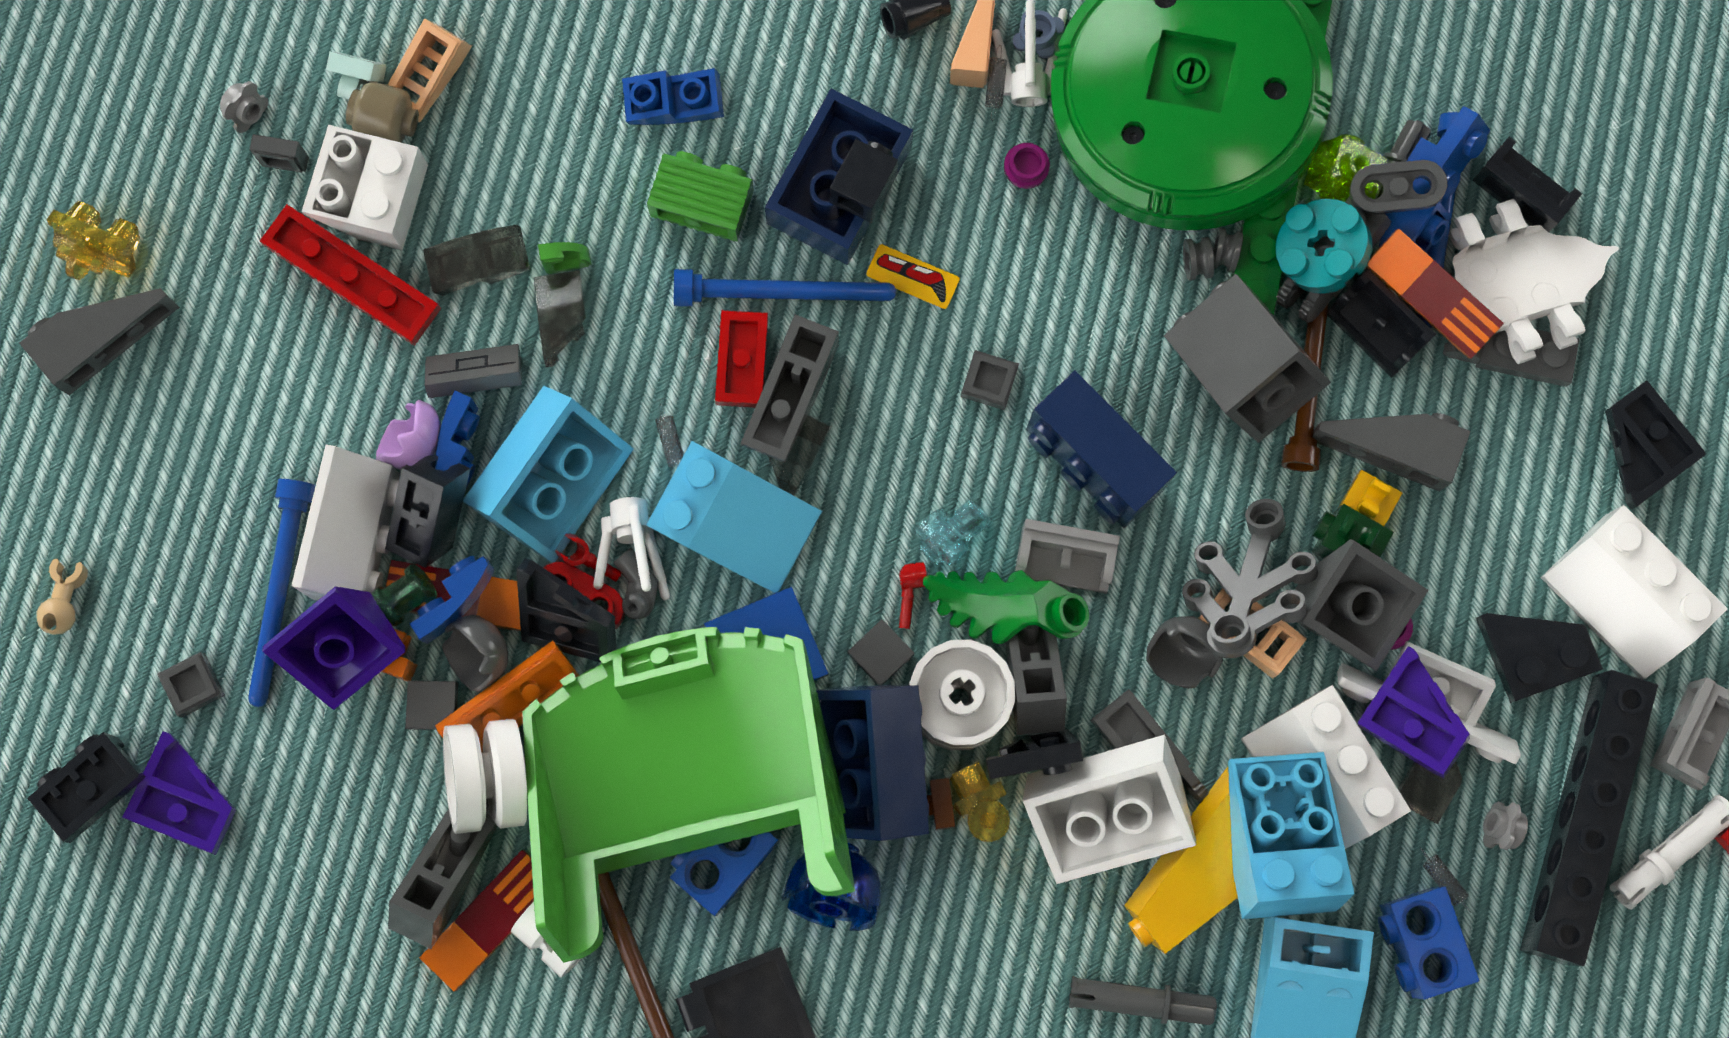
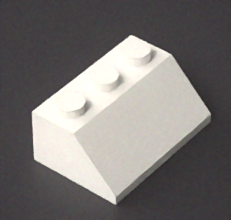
[291,445,400,601]
[1540,505,1728,680]
[1241,685,1411,849]
[1023,734,1196,884]

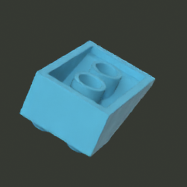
[646,441,823,593]

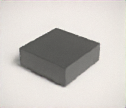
[249,134,309,173]
[960,350,1019,410]
[847,619,915,685]
[157,652,225,718]
[405,681,458,730]

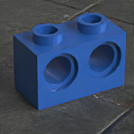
[670,832,779,916]
[1378,886,1480,1000]

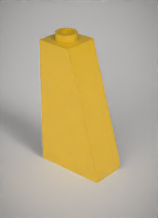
[1124,767,1238,954]

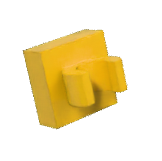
[1338,470,1403,526]

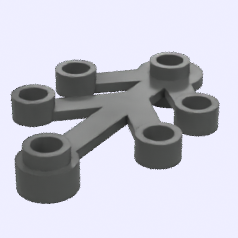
[1182,499,1318,658]

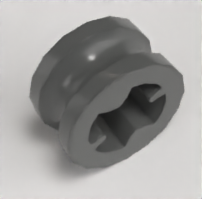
[1213,227,1243,273]
[1183,237,1214,281]

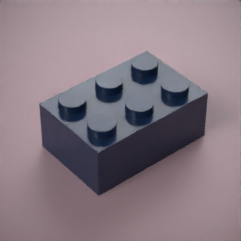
[765,88,913,265]
[1026,370,1177,529]
[816,685,929,841]

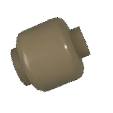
[346,82,419,143]

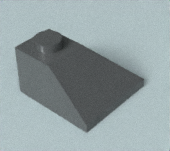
[1284,539,1428,671]

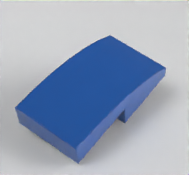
[622,68,724,125]
[435,391,480,487]
[409,556,495,644]

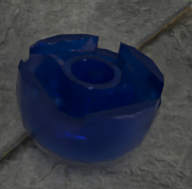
[781,843,882,931]

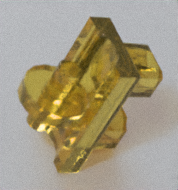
[47,200,140,280]
[949,761,1010,842]

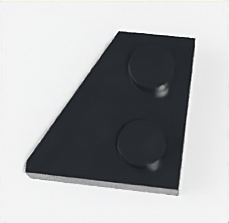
[1476,613,1603,703]

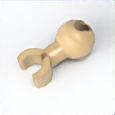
[37,559,88,635]

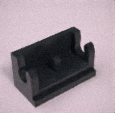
[1472,136,1582,232]
[1327,269,1436,378]
[385,455,470,568]

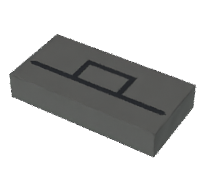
[425,344,522,398]

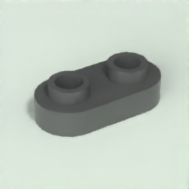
[1350,160,1447,214]

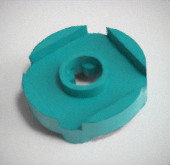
[1276,199,1373,294]

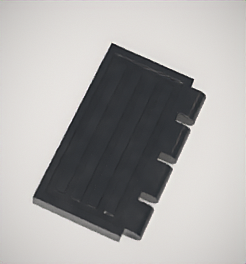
[675,947,816,1038]

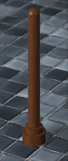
[1281,304,1328,472]
[598,872,674,1038]

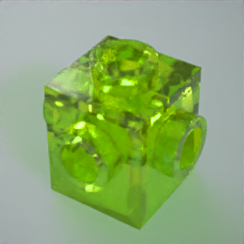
[1304,134,1387,202]

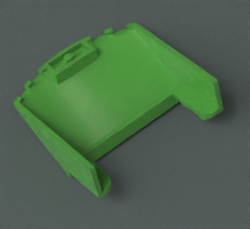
[522,627,855,963]

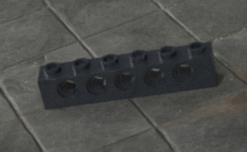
[1520,670,1658,966]

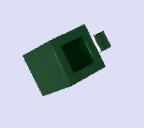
[1312,504,1394,559]

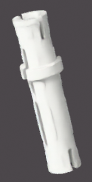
[1610,795,1729,910]

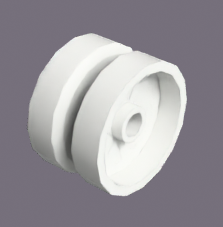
[909,640,1015,750]
[443,719,527,834]

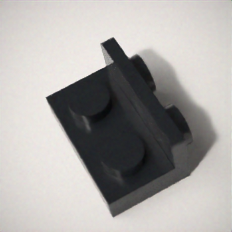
[27,732,146,843]

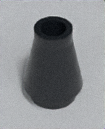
[880,0,951,40]

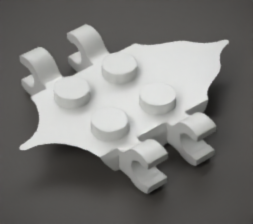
[1449,199,1619,364]

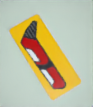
[866,244,960,309]

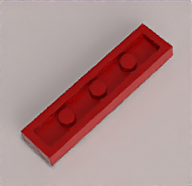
[260,204,441,346]

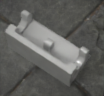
[1015,519,1120,594]
[1650,677,1729,790]

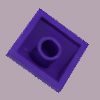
[262,586,405,710]

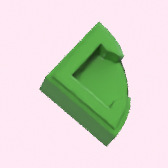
[538,242,592,274]

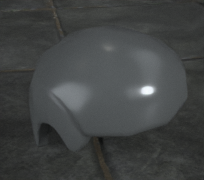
[442,615,508,692]
[1146,616,1223,689]

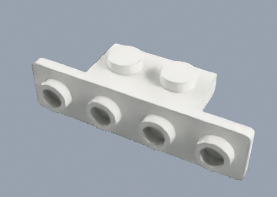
[1337,641,1521,764]

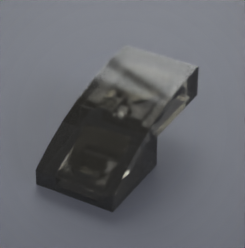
[423,225,531,296]

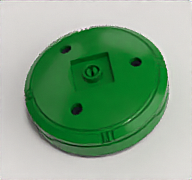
[1051,0,1333,230]

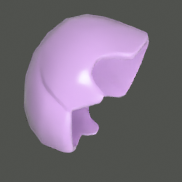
[376,400,441,470]

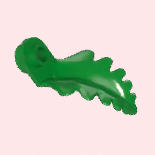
[923,570,1089,644]

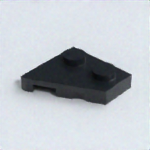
[1605,380,1706,510]
[516,558,616,662]
[986,727,1083,779]

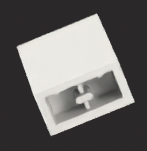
[302,125,428,250]

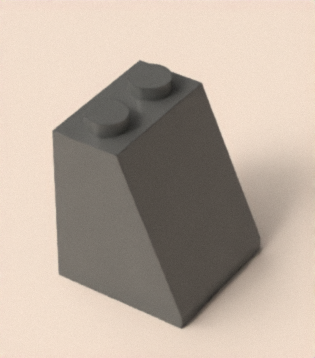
[1164,274,1331,443]

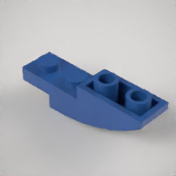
[1379,106,1490,290]

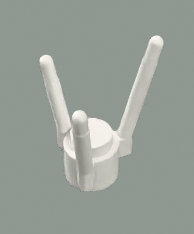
[992,0,1068,107]
[593,497,670,600]

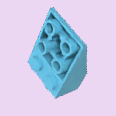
[1228,752,1355,919]
[1251,917,1374,1038]

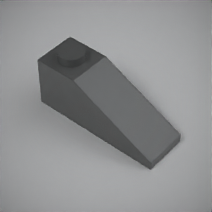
[19,288,180,395]
[740,314,839,463]
[1313,413,1471,492]
[1005,625,1067,735]
[388,799,497,949]

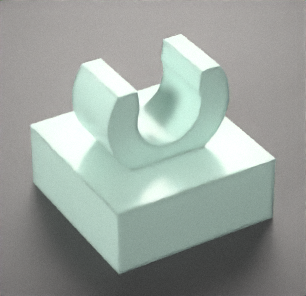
[326,52,387,99]

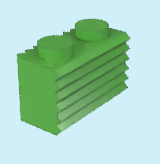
[647,151,754,242]

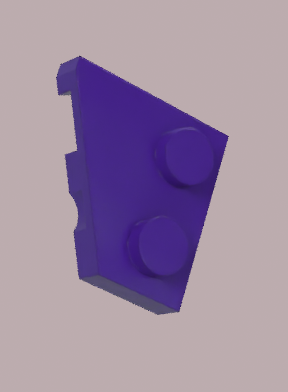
[1357,646,1470,779]
[122,731,236,855]

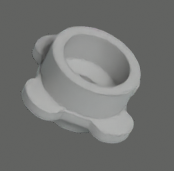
[220,81,268,133]
[1483,801,1528,850]

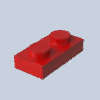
[715,310,768,408]

